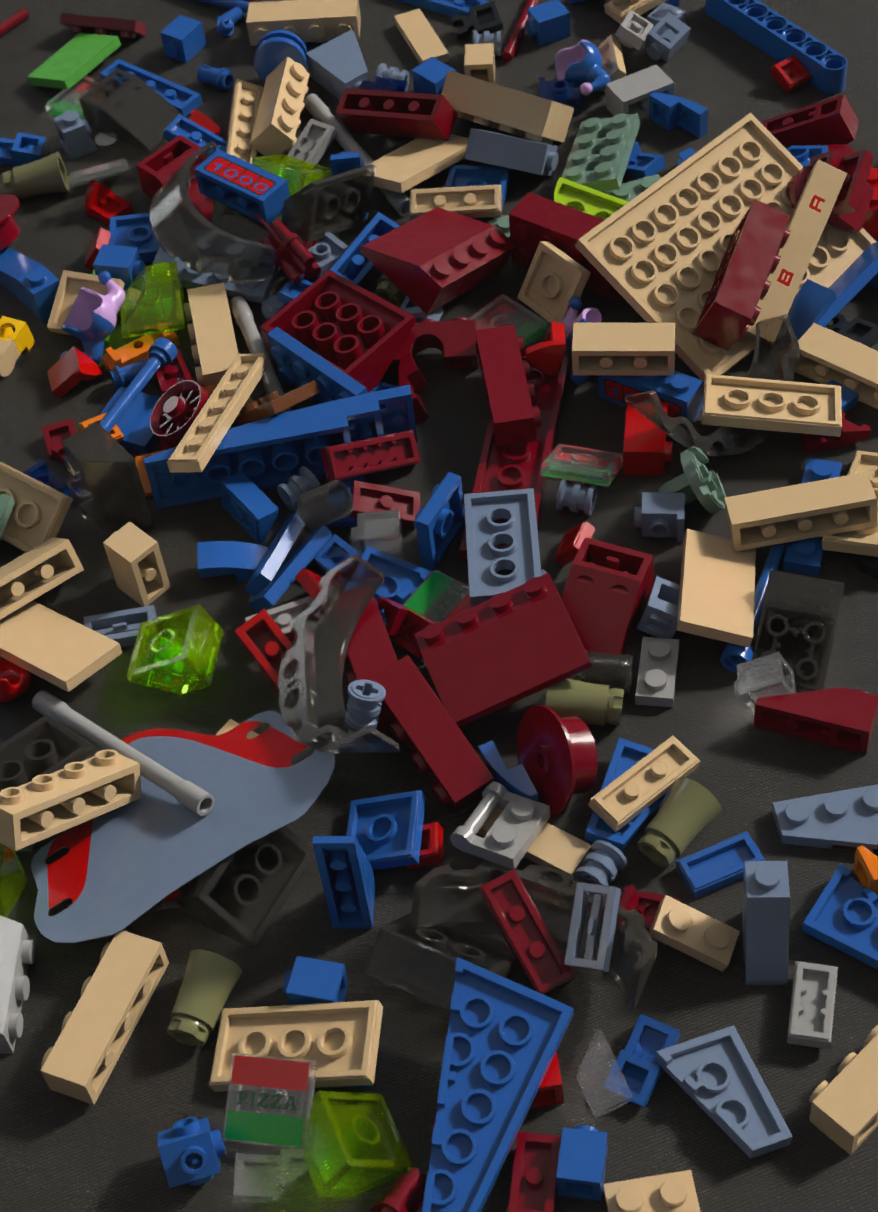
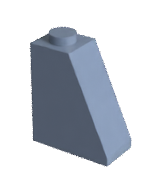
[306,30,370,100]
[465,128,559,176]
[741,861,790,985]

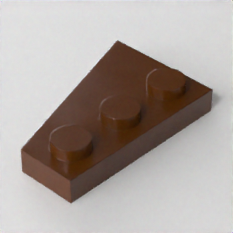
[229,380,320,429]

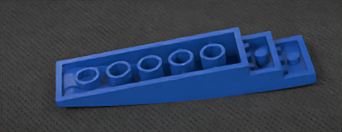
[144,385,418,509]

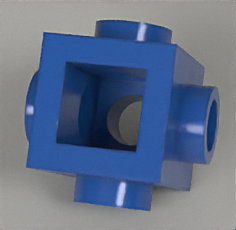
[157,1117,226,1188]

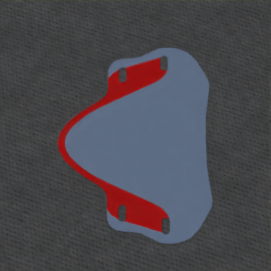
[31,711,335,943]

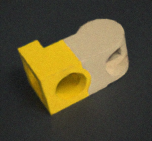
[0,316,36,377]

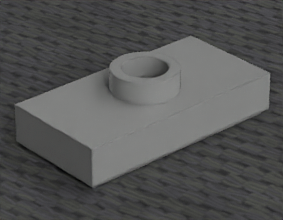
[281,119,337,178]
[787,961,838,1049]

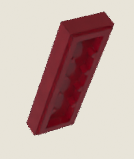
[320,430,421,483]

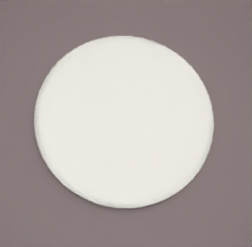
[95,131,117,146]

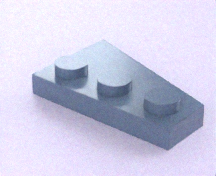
[772,784,878,853]
[655,1025,793,1159]

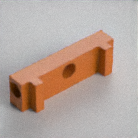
[101,322,180,372]

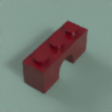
[385,317,479,374]

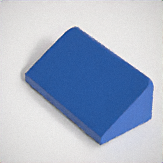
[220,472,278,544]

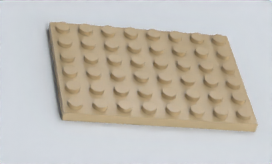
[575,112,876,382]

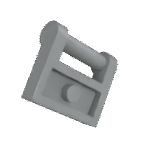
[450,781,551,870]

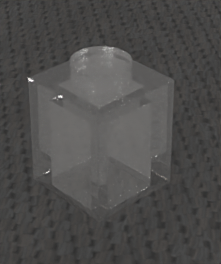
[351,510,403,559]
[734,652,796,713]

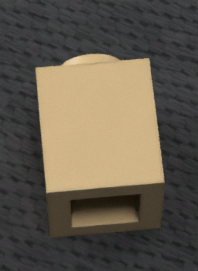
[464,43,495,84]

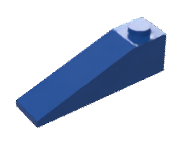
[0,247,60,322]
[312,836,376,929]

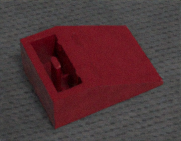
[136,135,230,229]
[561,537,654,664]

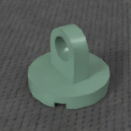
[658,446,726,514]

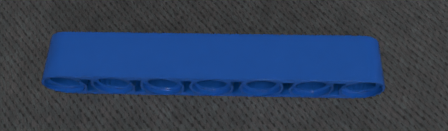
[705,0,848,94]

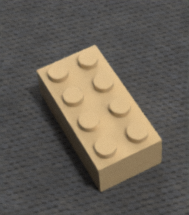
[441,70,574,145]

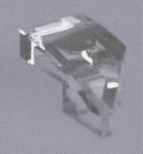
[576,1029,635,1118]
[232,1149,318,1202]

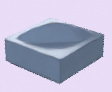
[647,2,686,31]

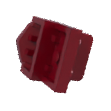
[787,149,874,233]

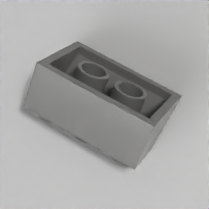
[0,915,36,1054]

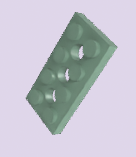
[562,113,640,192]

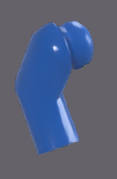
[216,6,244,37]

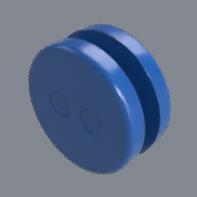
[254,30,307,82]

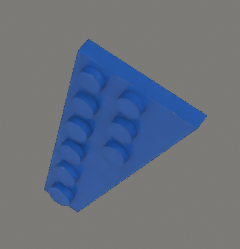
[422,957,574,1212]

